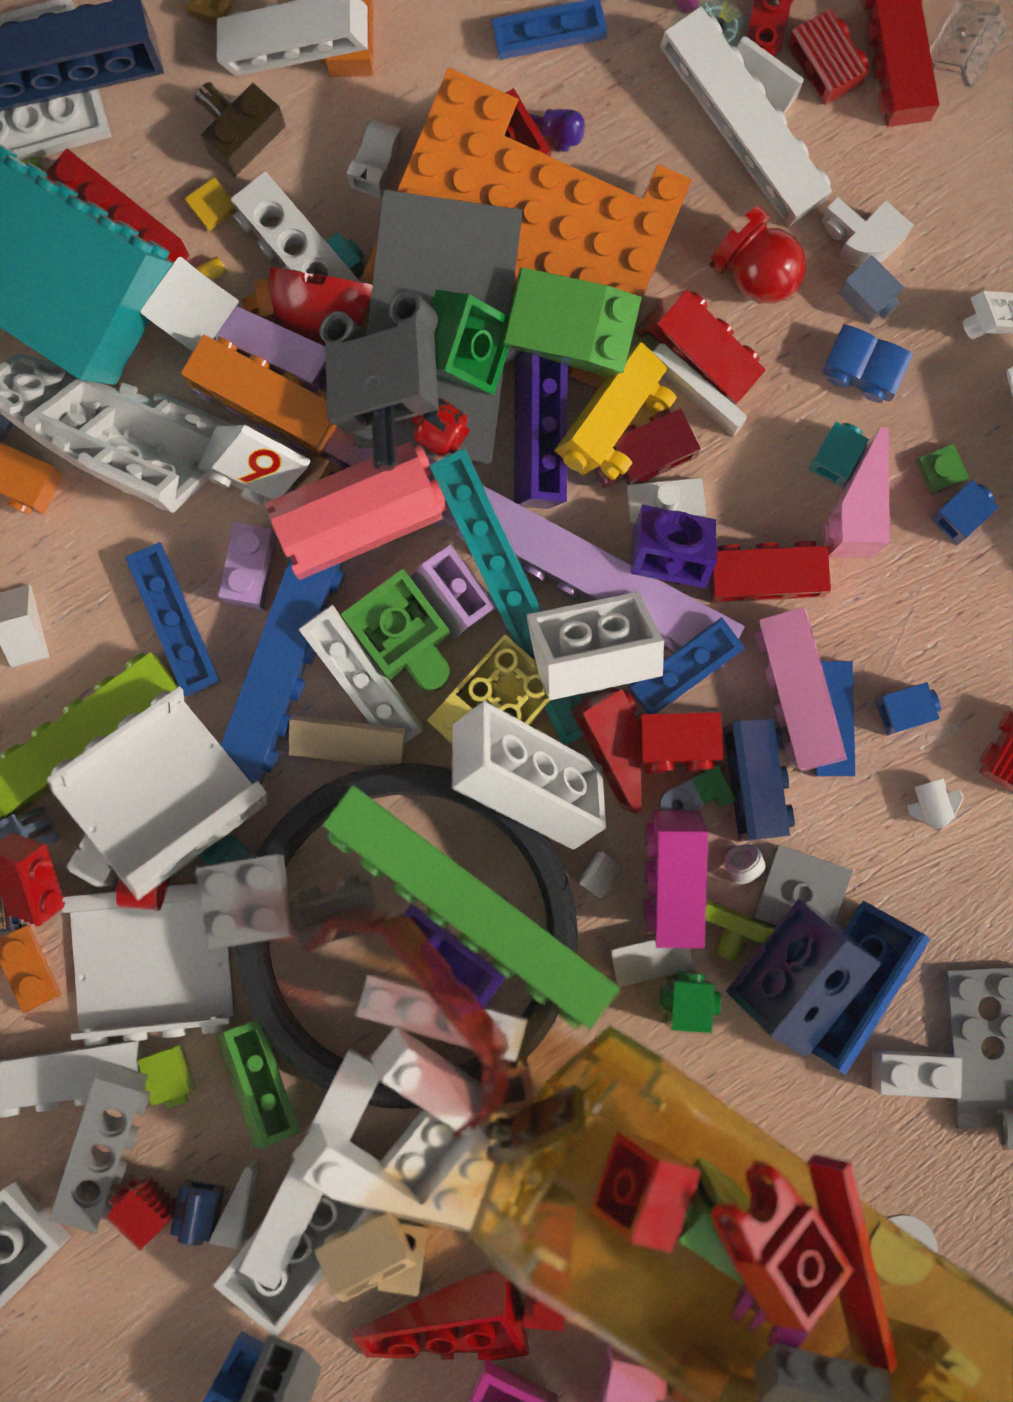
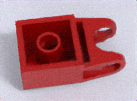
[711,1160,854,1333]

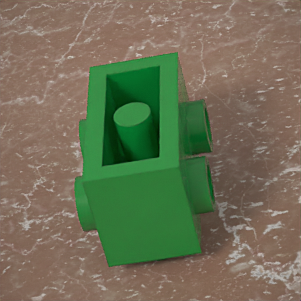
[659,971,721,1034]

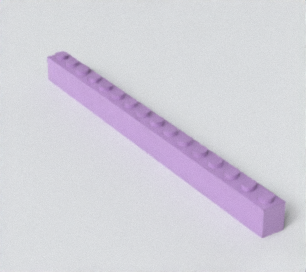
[192,388,745,671]

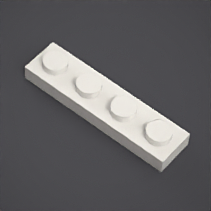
[299,605,424,743]

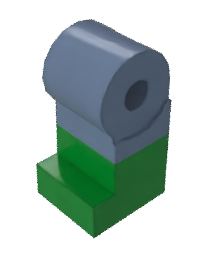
[659,766,736,810]

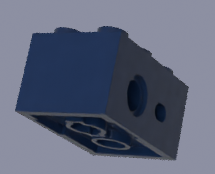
[725,898,881,1057]

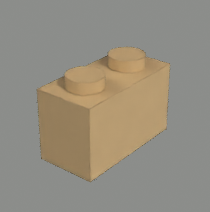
[315,1212,417,1303]

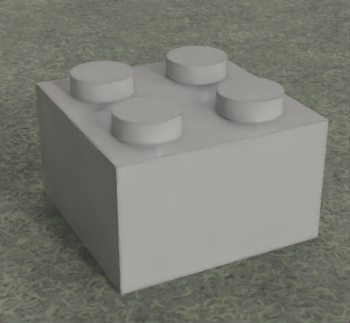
[196,855,296,950]

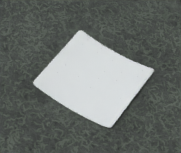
[141,257,239,351]

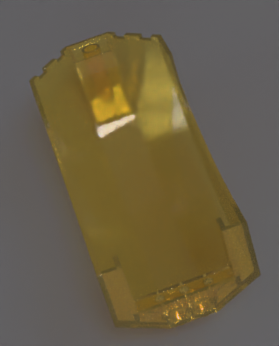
[468,1025,1013,1402]

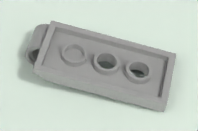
[944,967,1013,1150]

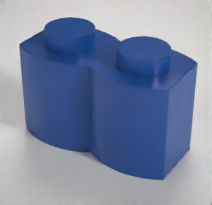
[822,324,913,403]

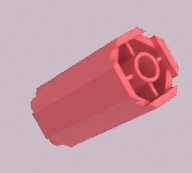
[265,442,447,580]

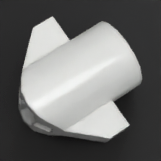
[907,778,964,829]

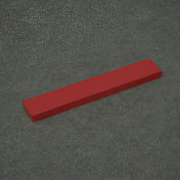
[807,1153,898,1374]

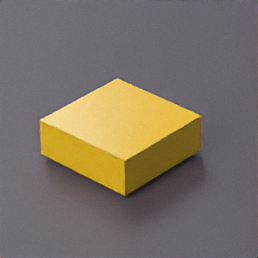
[185,177,236,232]

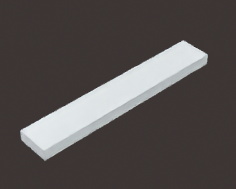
[239,1049,380,1290]

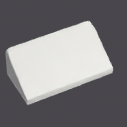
[737,36,804,114]
[609,938,694,987]

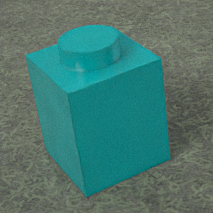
[808,421,869,487]

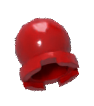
[708,205,806,304]

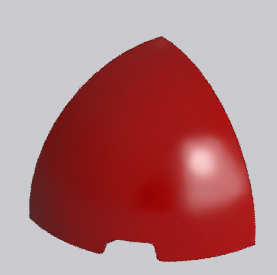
[269,268,373,346]

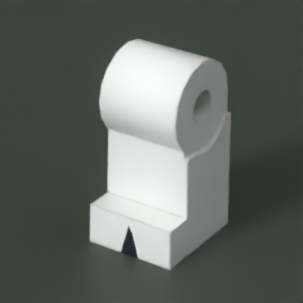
[347,119,402,199]

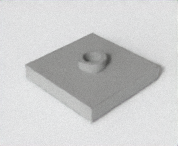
[753,845,852,926]

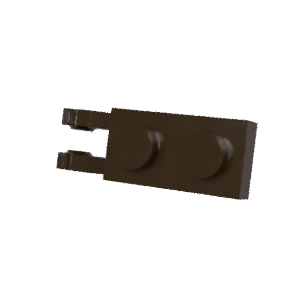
[486,1084,585,1164]

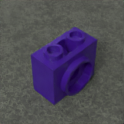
[631,504,717,588]

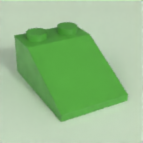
[502,267,642,377]

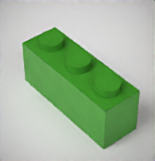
[216,1020,300,1149]

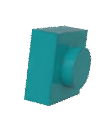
[326,232,364,279]

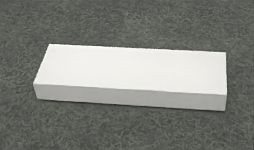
[653,343,747,437]

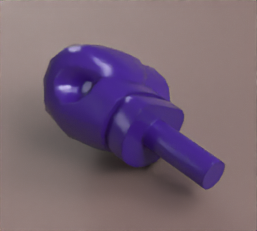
[529,109,585,152]

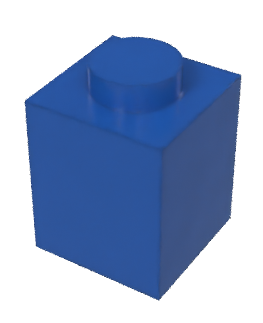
[930,480,999,545]
[875,682,941,736]

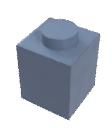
[838,255,904,324]

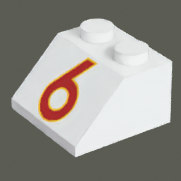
[198,425,311,505]

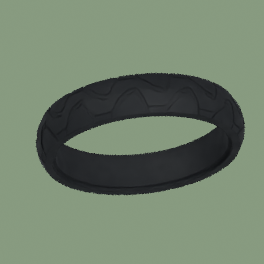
[235,763,578,1109]

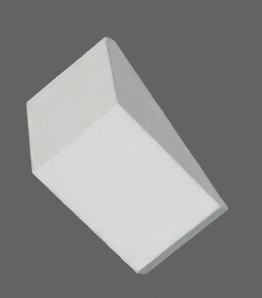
[0,585,50,668]

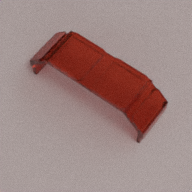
[303,908,510,1139]

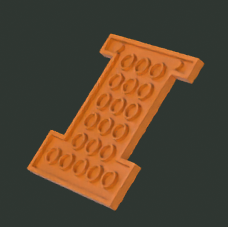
[360,67,692,390]

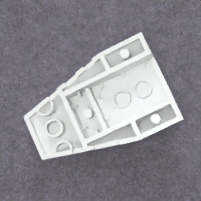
[0,352,233,513]

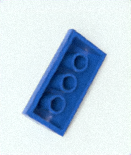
[811,900,930,1075]

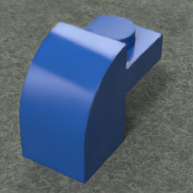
[203,1331,265,1402]

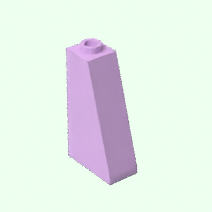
[213,306,327,394]

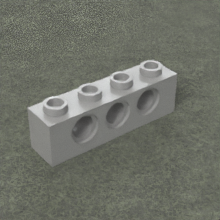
[49,1061,151,1233]

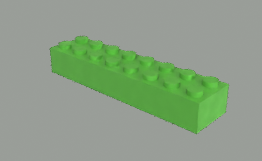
[323,786,620,1030]

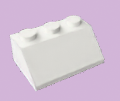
[527,591,664,700]

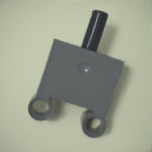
[320,290,439,471]

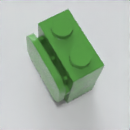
[677,1157,750,1285]

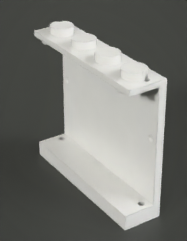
[47,686,267,900]
[62,884,235,1046]

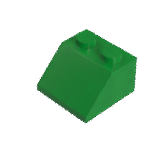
[430,289,509,395]

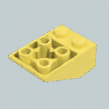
[427,634,551,746]

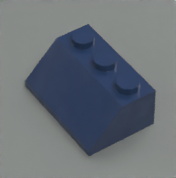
[723,719,795,842]

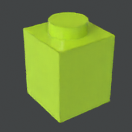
[137,1044,197,1109]

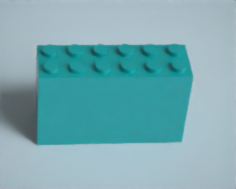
[0,144,174,385]

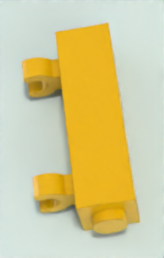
[554,342,677,480]

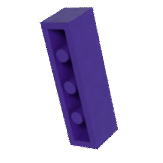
[514,351,568,509]

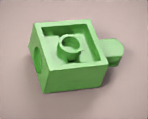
[341,569,451,692]

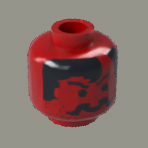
[411,398,471,457]

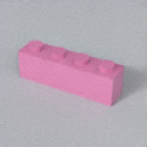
[755,607,847,771]

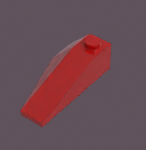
[352,1270,529,1361]

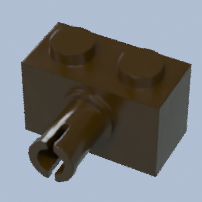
[195,82,286,177]

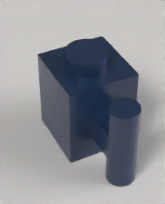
[170,1179,225,1245]

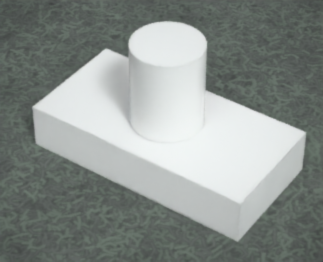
[963,291,1013,339]
[626,478,706,525]

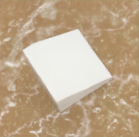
[578,851,621,898]

